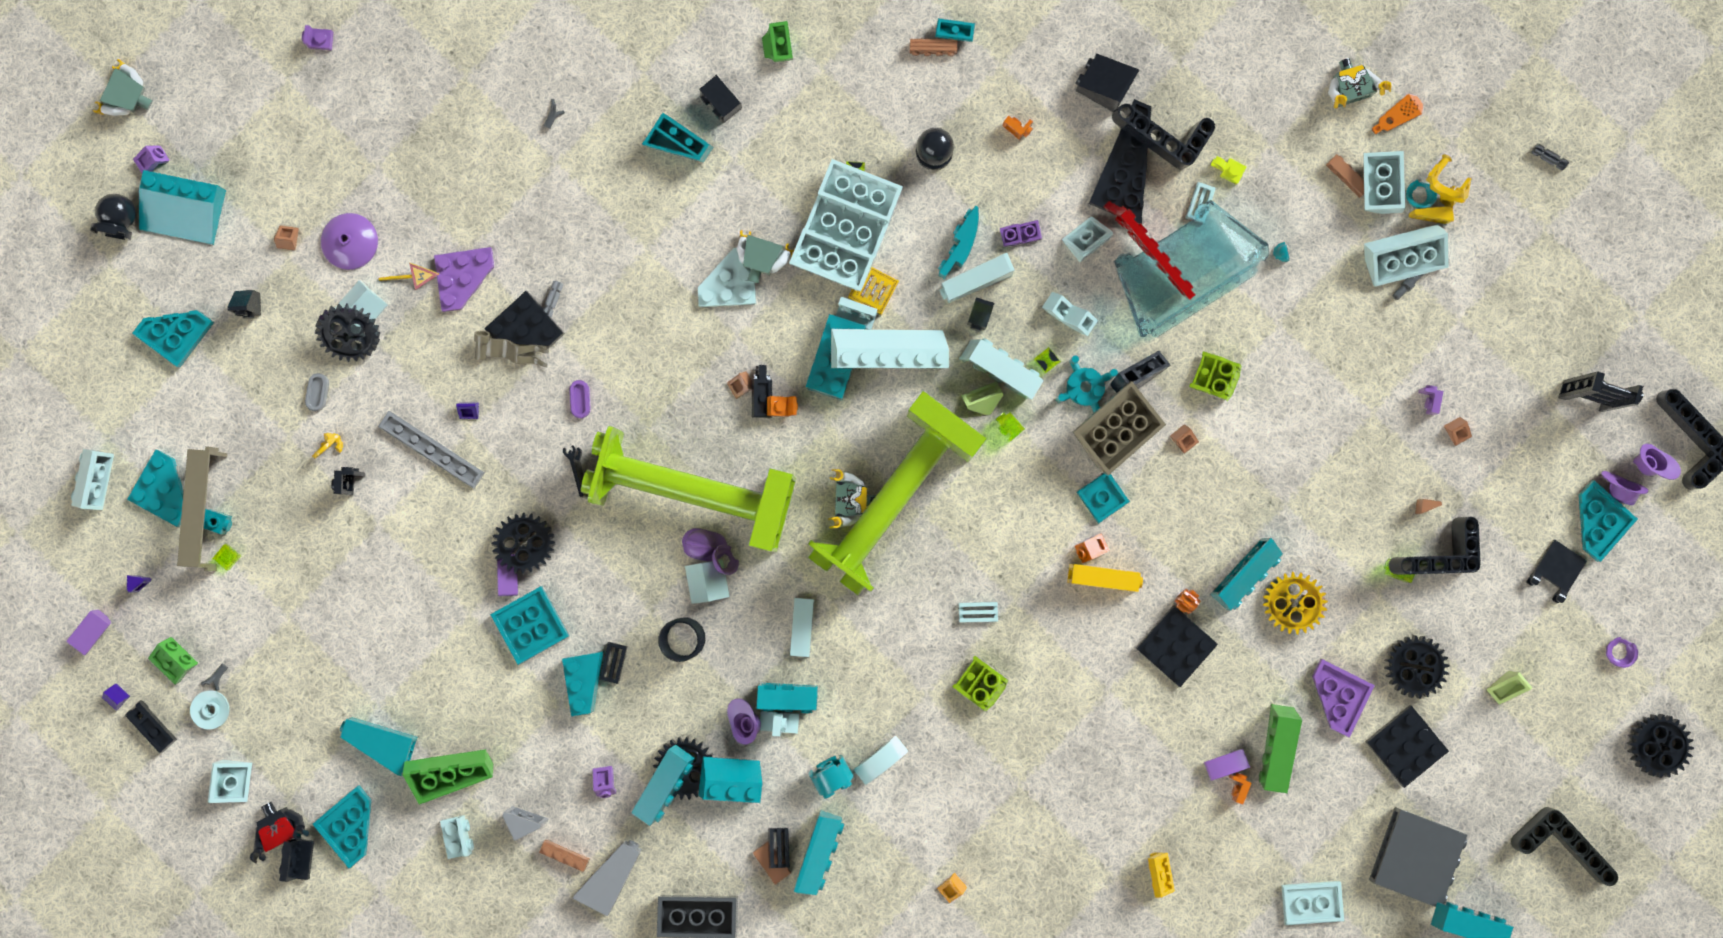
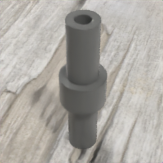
[1392,274,1424,300]

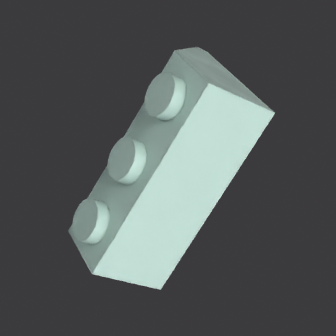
[1363,151,1405,214]
[71,449,114,510]

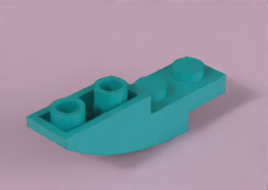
[938,205,979,280]

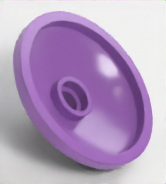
[321,213,378,270]

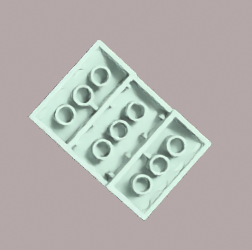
[789,159,903,292]

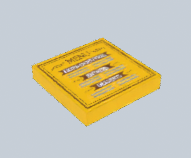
[848,267,899,315]

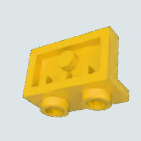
[1148,852,1175,898]

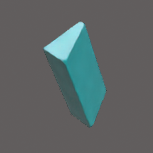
[935,18,975,42]

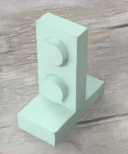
[760,710,799,737]

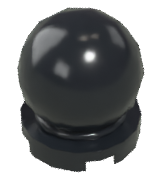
[916,128,954,170]
[90,194,136,241]

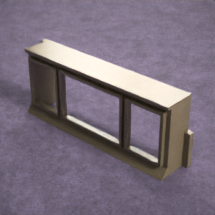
[177,446,227,571]

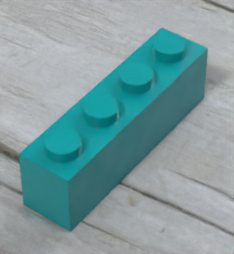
[631,745,694,826]
[1430,901,1514,938]

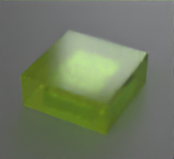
[212,544,241,571]

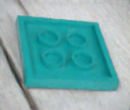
[490,586,569,665]

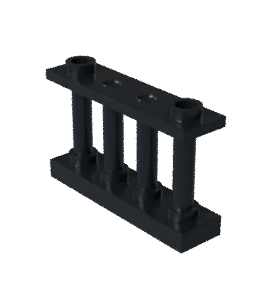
[1558,371,1644,412]

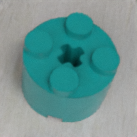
[808,755,853,799]

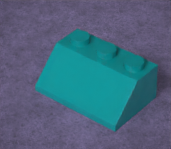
[698,756,763,803]

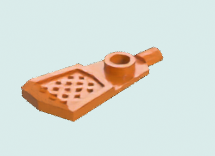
[1372,94,1423,134]

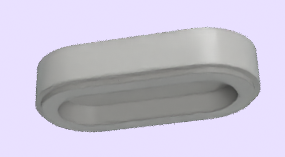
[305,373,329,411]

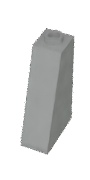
[573,840,642,916]

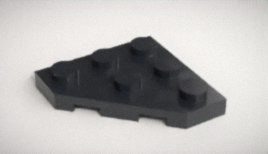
[484,291,565,346]

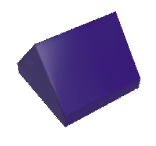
[456,402,479,419]
[127,575,152,593]
[102,683,130,711]

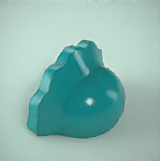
[1273,242,1290,262]

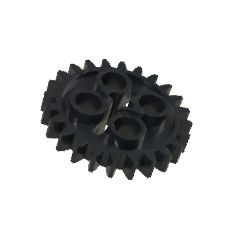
[315,303,380,362]
[491,512,556,575]
[1384,635,1450,699]
[1627,714,1694,778]
[653,736,714,800]

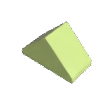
[1487,671,1532,705]

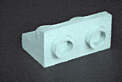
[836,297,877,330]
[440,815,474,859]

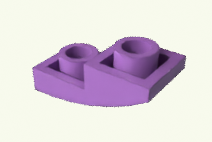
[1000,220,1042,247]
[497,554,518,596]
[1204,749,1250,781]

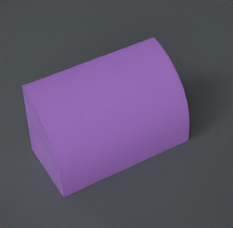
[66,609,111,656]

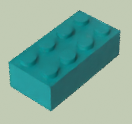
[806,314,866,401]

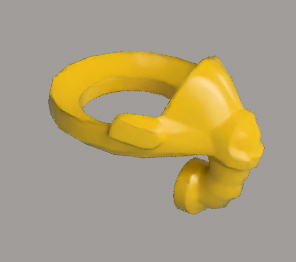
[312,432,343,459]

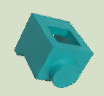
[204,509,232,534]

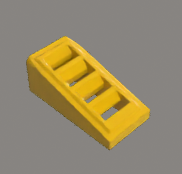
[1408,206,1454,224]

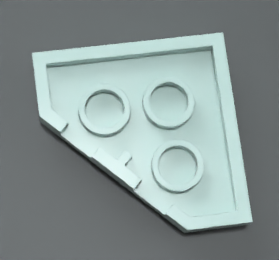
[698,248,756,307]

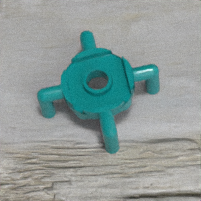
[1056,355,1118,413]

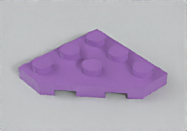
[434,247,494,312]
[1312,659,1375,738]

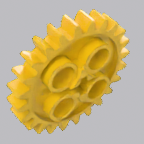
[1263,572,1328,635]

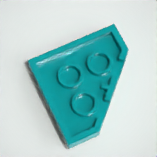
[132,310,215,368]
[127,449,184,527]
[1578,480,1638,562]
[313,785,372,869]

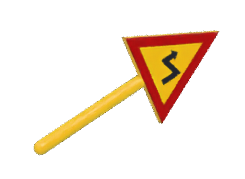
[378,263,440,290]

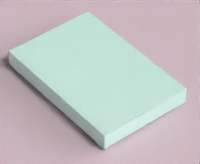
[1281,881,1344,925]

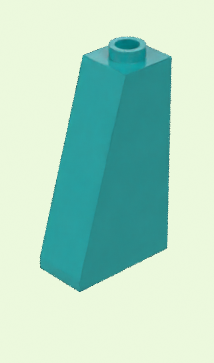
[340,717,418,776]

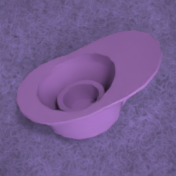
[1633,444,1681,480]
[1601,471,1648,505]
[682,528,727,562]
[727,698,761,745]

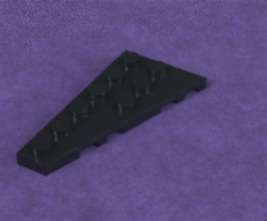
[1088,99,1152,224]

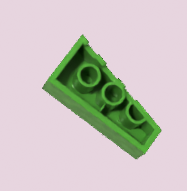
[1259,704,1302,794]
[402,749,494,805]

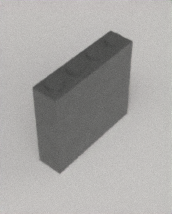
[1369,807,1467,907]

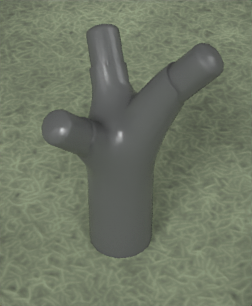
[544,99,565,129]
[201,663,228,691]

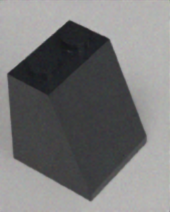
[1075,54,1139,112]

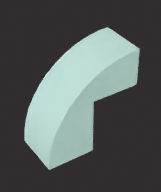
[1042,292,1098,336]
[854,736,908,785]

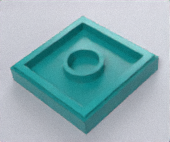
[1076,473,1130,524]

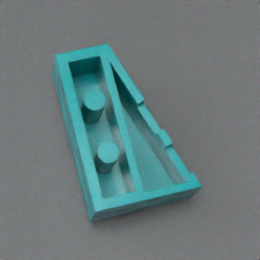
[642,112,714,163]
[562,651,604,717]
[757,682,818,713]

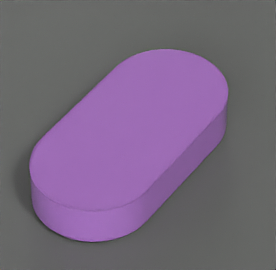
[570,380,591,419]

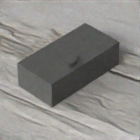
[657,895,738,938]

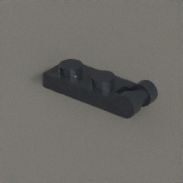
[125,700,177,753]

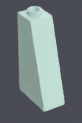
[940,253,1015,303]

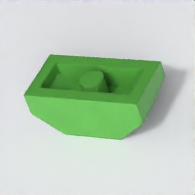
[762,21,793,62]

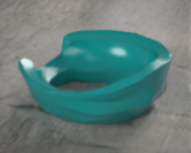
[1406,180,1438,209]

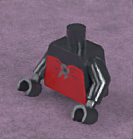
[250,801,309,864]

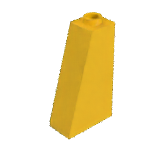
[1067,564,1143,592]

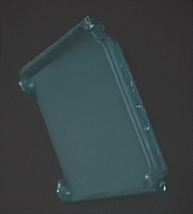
[1114,200,1269,337]

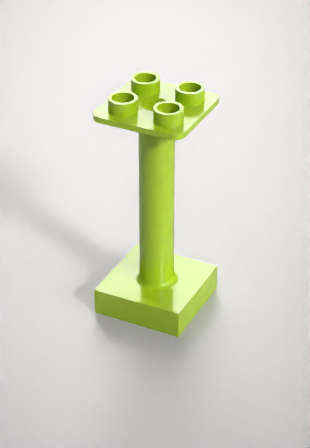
[808,391,987,596]
[581,426,796,552]

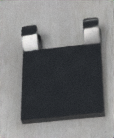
[563,445,589,499]
[1526,539,1587,603]

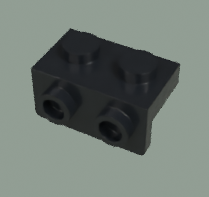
[331,467,365,495]
[279,839,314,882]

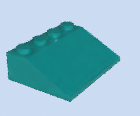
[139,170,226,245]

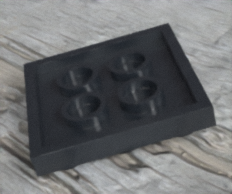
[1136,605,1218,687]
[1365,705,1449,788]

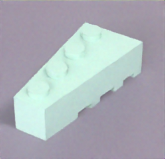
[959,338,1044,400]

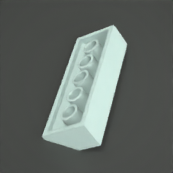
[831,329,949,369]

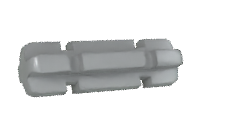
[543,281,563,317]

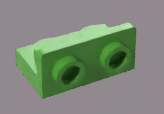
[148,637,198,685]

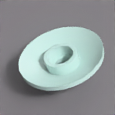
[190,690,229,729]

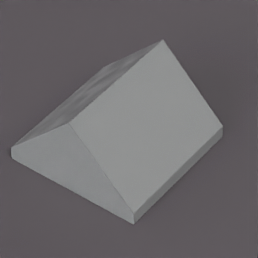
[502,806,549,841]

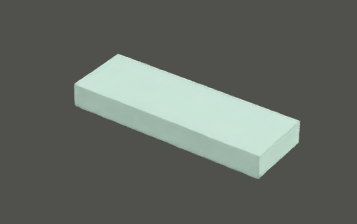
[790,598,814,657]

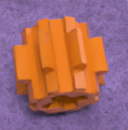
[1175,588,1201,614]

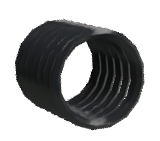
[658,617,706,662]

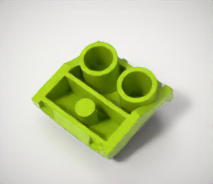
[1189,351,1242,401]
[952,656,1008,711]

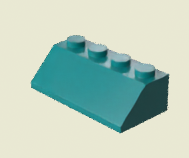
[1210,538,1283,611]
[794,810,845,895]

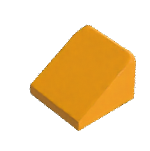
[937,873,967,903]

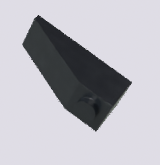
[1110,351,1170,393]

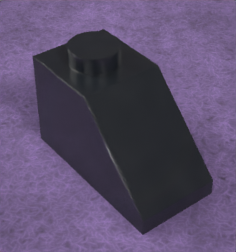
[967,297,995,332]

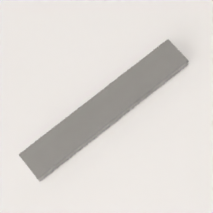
[378,411,485,489]

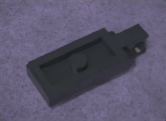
[752,365,772,418]

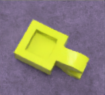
[1211,156,1247,185]

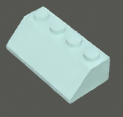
[1364,224,1449,287]

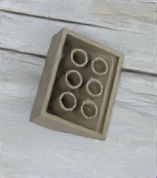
[1073,381,1166,475]

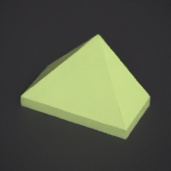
[961,381,1003,415]

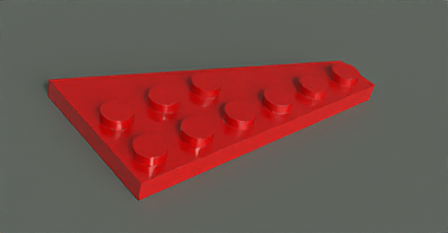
[1103,202,1195,300]

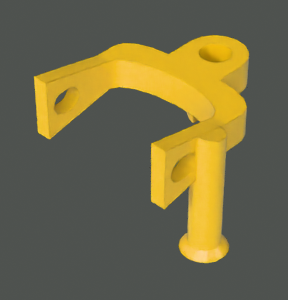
[1426,154,1472,207]

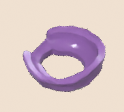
[712,544,739,575]
[1606,637,1639,668]

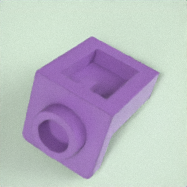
[302,25,334,50]
[133,145,169,173]
[1418,385,1444,415]
[593,766,616,798]

